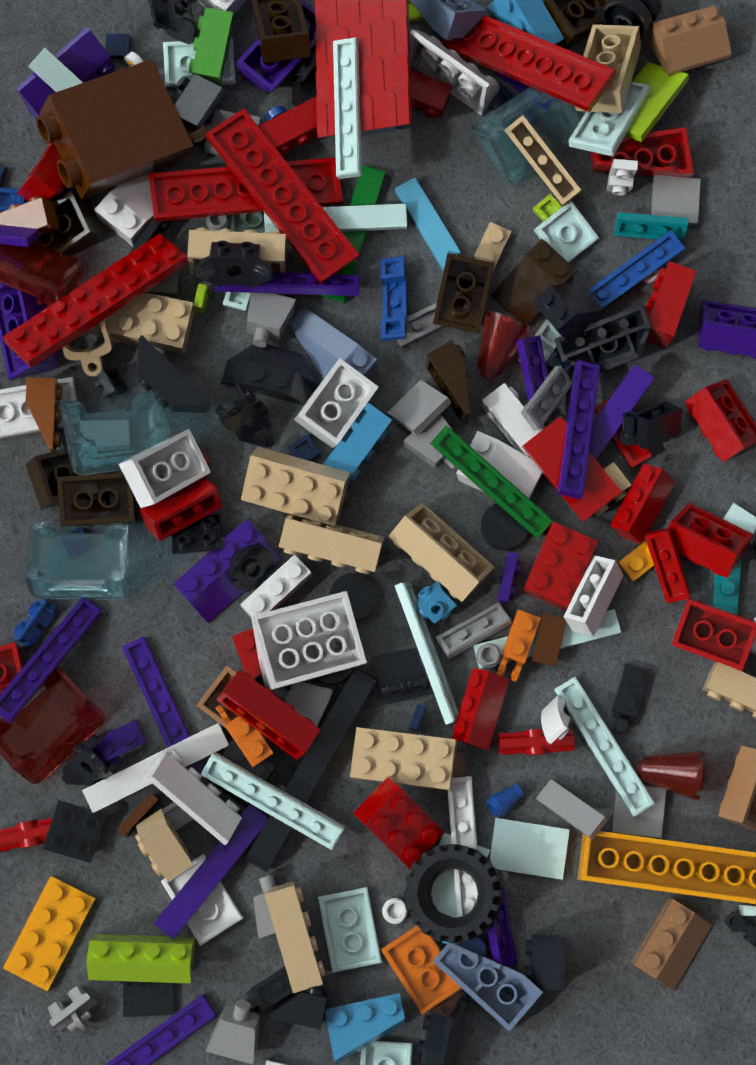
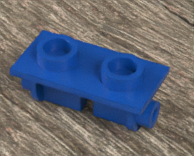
[13,598,57,649]

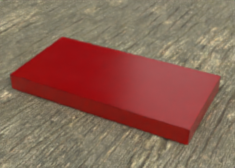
[522,416,622,522]

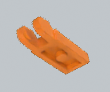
[497,610,541,682]
[215,705,274,767]

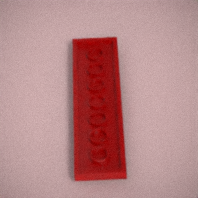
[439,15,616,113]
[206,109,360,284]
[148,157,343,222]
[3,234,189,368]

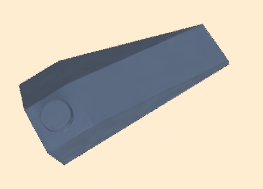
[411,0,487,41]
[289,307,377,379]
[433,943,543,1032]

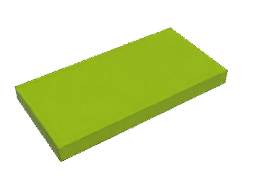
[625,62,689,142]

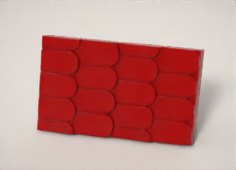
[315,0,412,138]

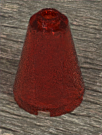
[476,310,531,380]
[637,751,706,801]

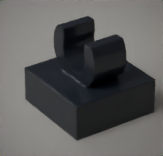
[95,369,128,398]

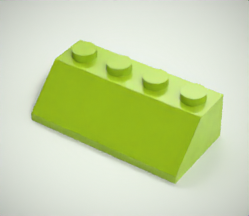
[86,934,196,984]

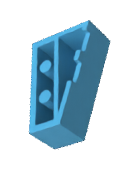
[487,0,564,45]
[323,403,392,482]
[324,993,406,1065]

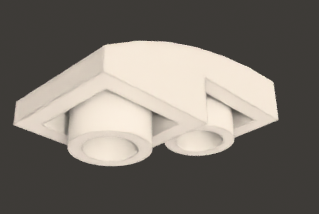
[606,159,638,196]
[541,695,570,744]

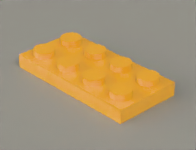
[3,876,96,991]

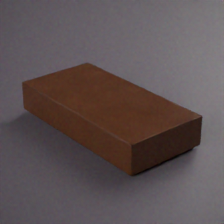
[531,613,566,667]
[117,794,161,838]

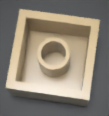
[135,809,193,882]

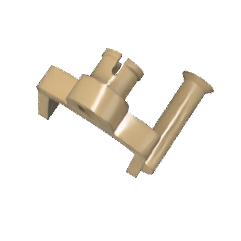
[62,318,113,376]

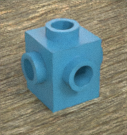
[417,582,457,624]

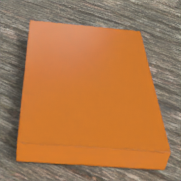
[381,925,462,1015]

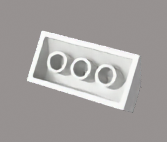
[144,750,242,845]

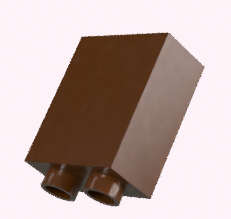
[36,59,193,199]

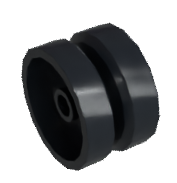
[601,0,662,40]

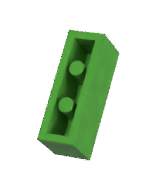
[189,7,235,86]

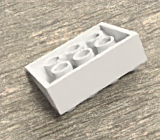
[409,29,500,116]
[251,591,367,690]

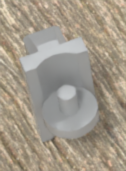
[48,985,99,1032]

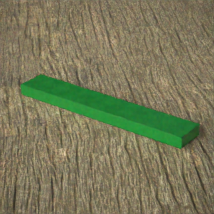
[321,165,385,304]
[430,425,554,539]

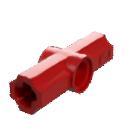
[498,729,575,755]
[0,817,53,853]

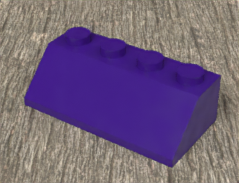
[237,0,316,93]
[16,27,116,118]
[0,272,59,380]
[697,300,756,359]
[174,519,281,623]

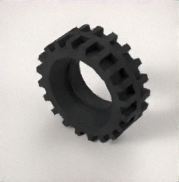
[403,844,504,943]

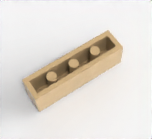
[504,115,583,206]
[702,662,756,719]
[264,881,326,993]

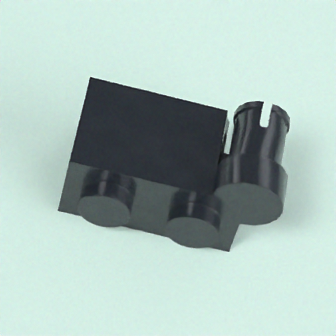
[620,401,682,449]

